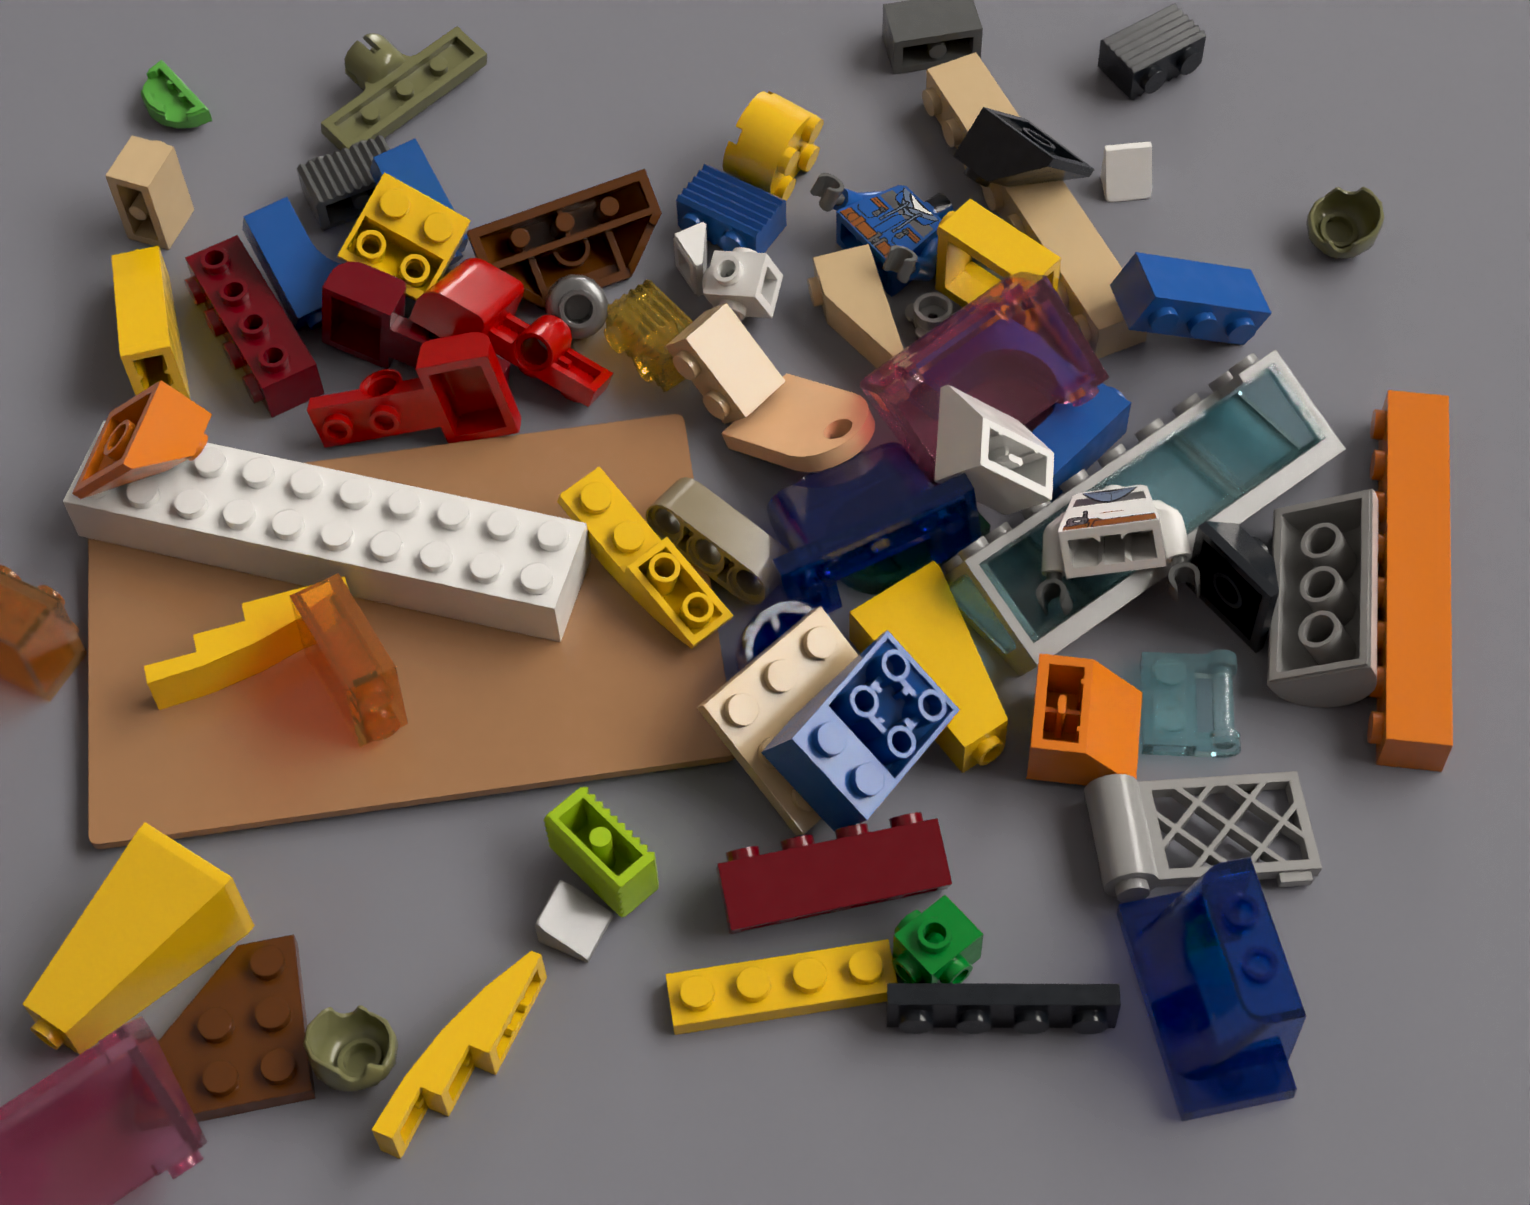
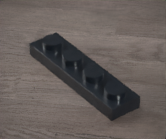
[886,983,1121,1034]

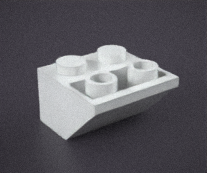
[934,385,1054,515]

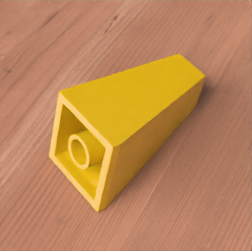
[23,822,254,1055]

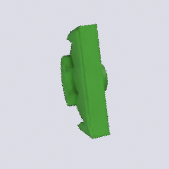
[141,60,212,129]

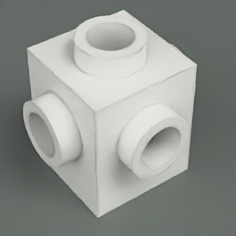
[702,247,783,321]

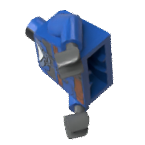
[810,173,954,297]

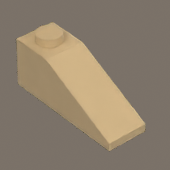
[807,244,907,388]

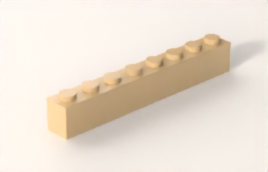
[922,52,1147,360]

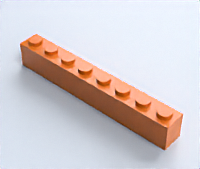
[1367,390,1453,772]

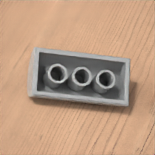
[1267,489,1379,708]

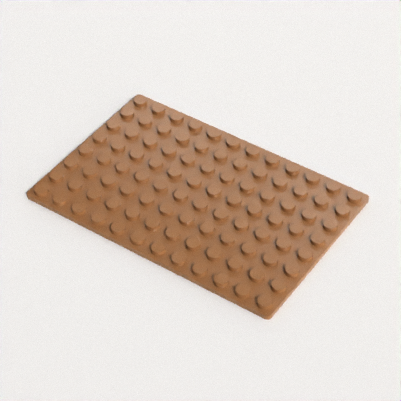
[88,414,735,849]

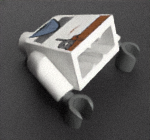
[1035,485,1201,616]

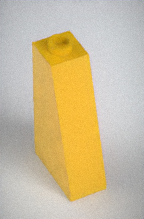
[111,245,191,400]
[849,561,1008,773]

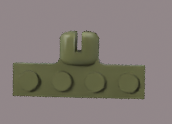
[321,26,487,151]

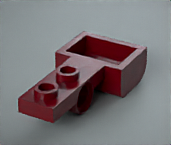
[322,262,511,383]

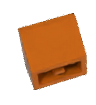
[1026,653,1142,785]

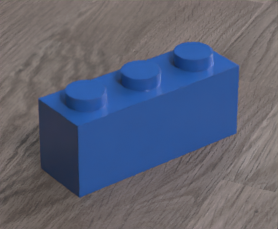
[1110,252,1272,345]

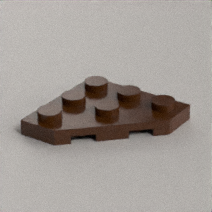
[133,934,316,1133]

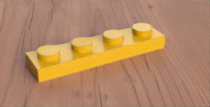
[666,939,897,1035]

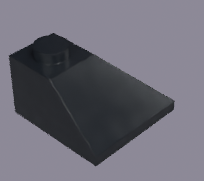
[953,107,1094,187]
[1185,521,1279,653]

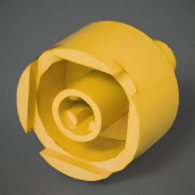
[722,91,824,201]

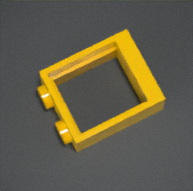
[935,199,1061,335]

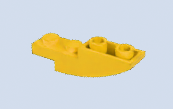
[557,466,734,649]

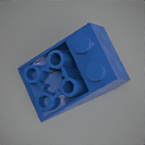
[761,630,960,832]

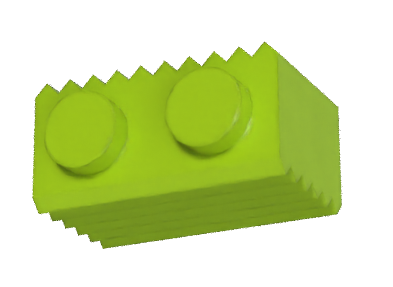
[543,787,659,918]

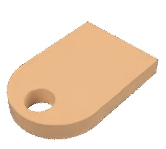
[721,373,875,472]

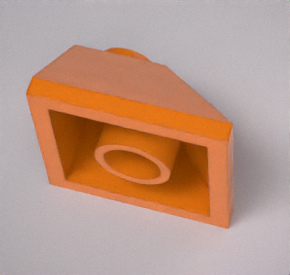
[72,380,212,499]

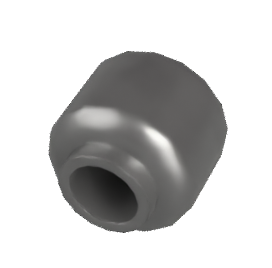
[545,274,609,339]

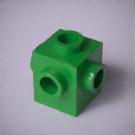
[892,895,983,983]

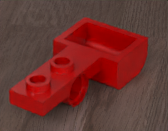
[409,258,614,407]
[307,332,522,448]

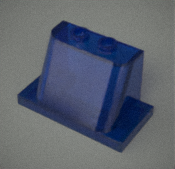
[767,442,982,625]
[1117,857,1307,1122]

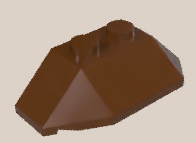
[466,169,662,309]

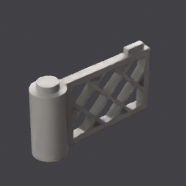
[1084,771,1322,903]

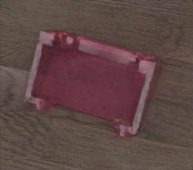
[859,272,1110,495]
[0,1016,208,1205]

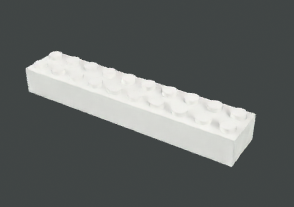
[63,421,592,642]

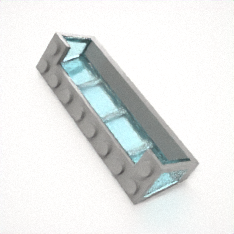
[942,349,1346,676]

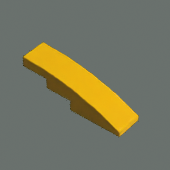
[144,576,356,710]
[371,950,547,1159]

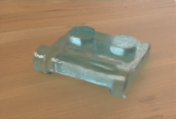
[1140,649,1241,758]

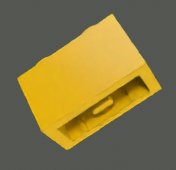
[337,172,471,301]

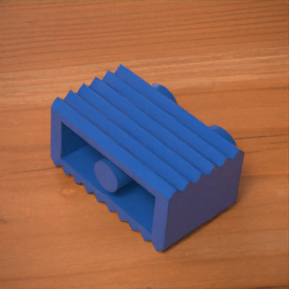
[676,164,787,253]

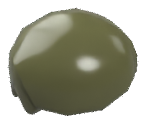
[1306,187,1384,259]
[303,1005,398,1092]

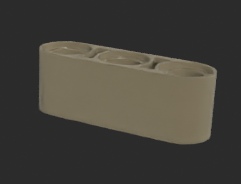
[646,477,793,605]

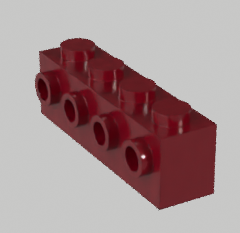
[184,235,325,418]
[716,812,952,934]

